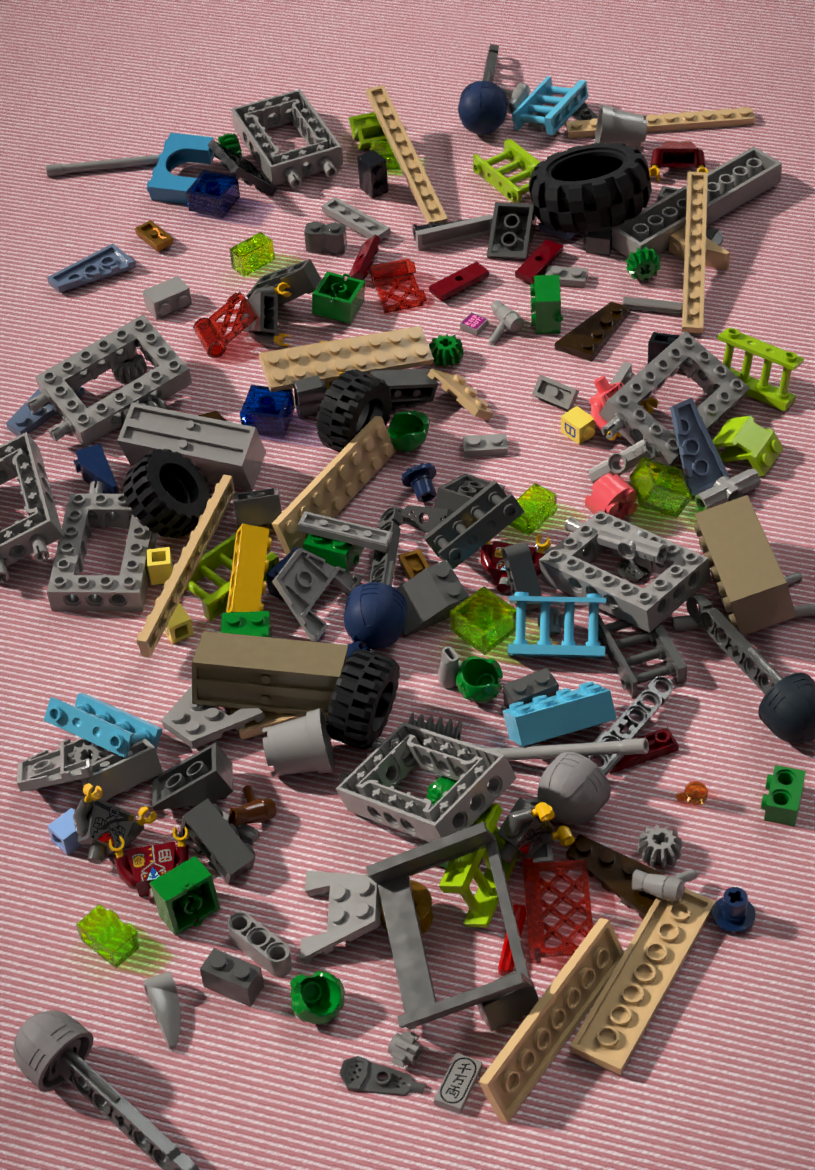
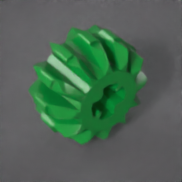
[218,133,243,157]
[626,246,661,282]
[429,334,464,367]

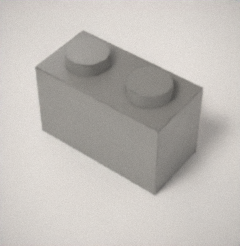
[142,276,192,319]

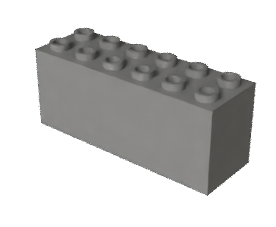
[117,402,266,491]

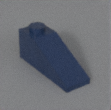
[73,444,119,494]

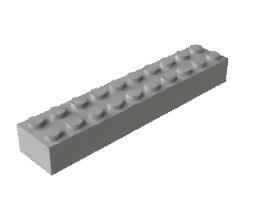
[612,147,782,258]

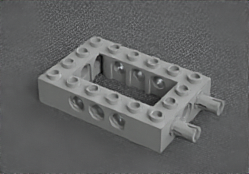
[231,89,343,189]
[26,315,192,448]
[599,331,750,473]
[0,432,64,583]
[47,481,158,612]
[535,510,711,633]
[336,722,517,842]

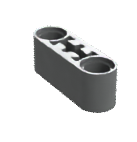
[501,541,542,612]

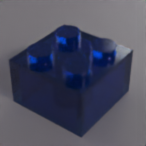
[186,170,240,218]
[240,385,295,437]

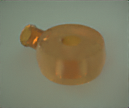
[676,781,708,805]

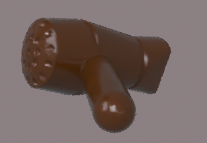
[228,785,277,827]

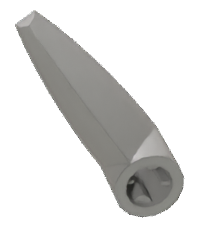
[143,971,181,1050]

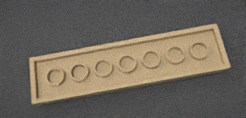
[259,326,434,393]
[272,416,396,556]
[570,888,716,1075]
[479,918,624,1123]

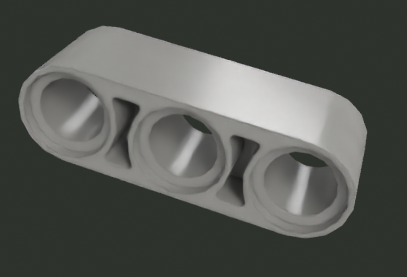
[227,912,292,977]

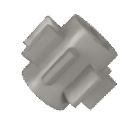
[537,608,565,635]
[388,1030,423,1068]

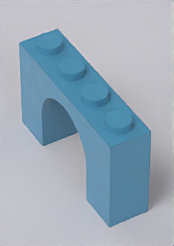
[147,132,214,205]

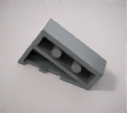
[246,259,322,307]
[370,369,438,415]
[179,798,255,884]

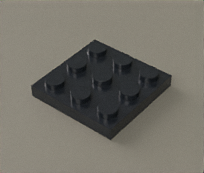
[208,139,277,196]

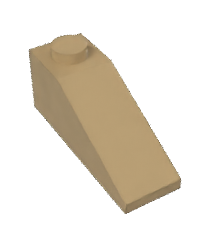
[669,227,730,270]

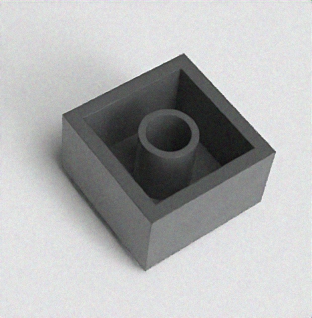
[233,487,282,528]

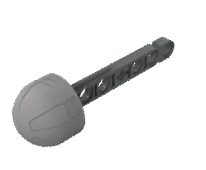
[537,676,674,825]
[14,1010,200,1170]

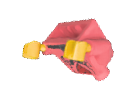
[589,376,659,440]

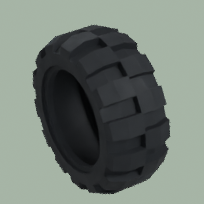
[529,142,652,233]

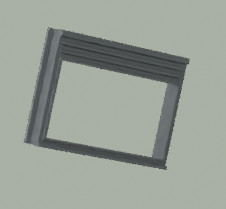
[366,822,533,1030]

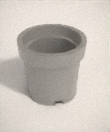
[595,104,647,153]
[262,708,335,777]

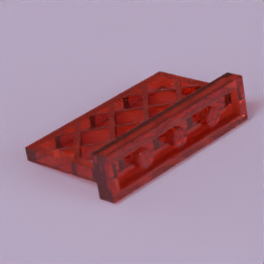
[522,858,593,963]

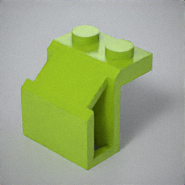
[348,112,389,150]
[713,416,783,476]

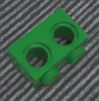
[761,765,806,827]

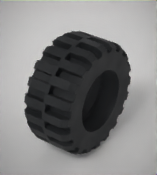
[316,369,392,453]
[123,449,212,538]
[326,649,400,750]

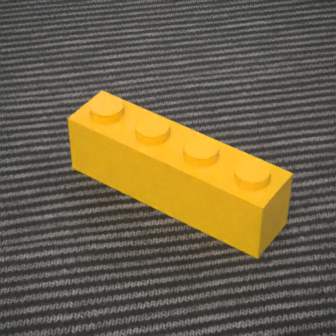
[226,523,272,613]

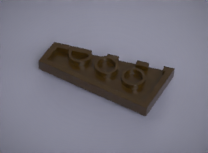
[555,301,630,362]
[566,834,665,919]

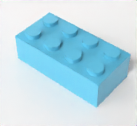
[502,682,617,747]

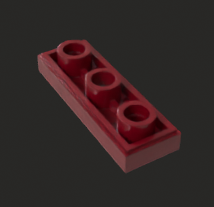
[346,234,380,280]
[515,239,563,284]
[429,261,489,301]
[609,727,679,774]

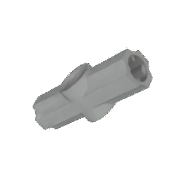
[589,439,655,483]
[695,468,761,512]
[597,525,668,564]

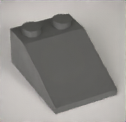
[487,202,537,260]
[434,474,505,517]
[397,560,469,637]
[152,742,233,810]

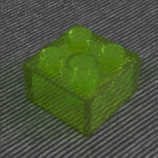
[629,457,692,518]
[450,586,516,655]

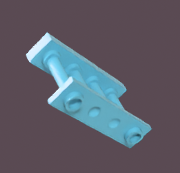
[512,76,589,135]
[507,592,606,658]
[44,693,163,758]

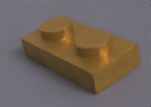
[135,220,174,252]
[398,549,429,580]

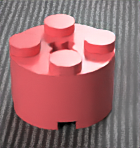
[585,473,638,519]

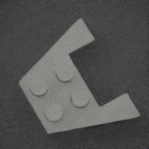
[272,548,362,642]
[161,686,265,749]
[17,738,93,792]
[300,871,381,964]

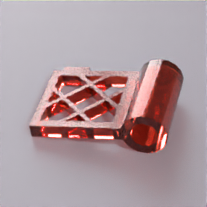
[369,258,427,314]
[193,292,258,358]

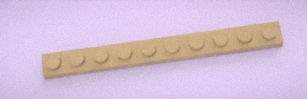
[366,85,448,224]
[566,107,755,139]
[682,172,708,334]
[136,475,235,658]

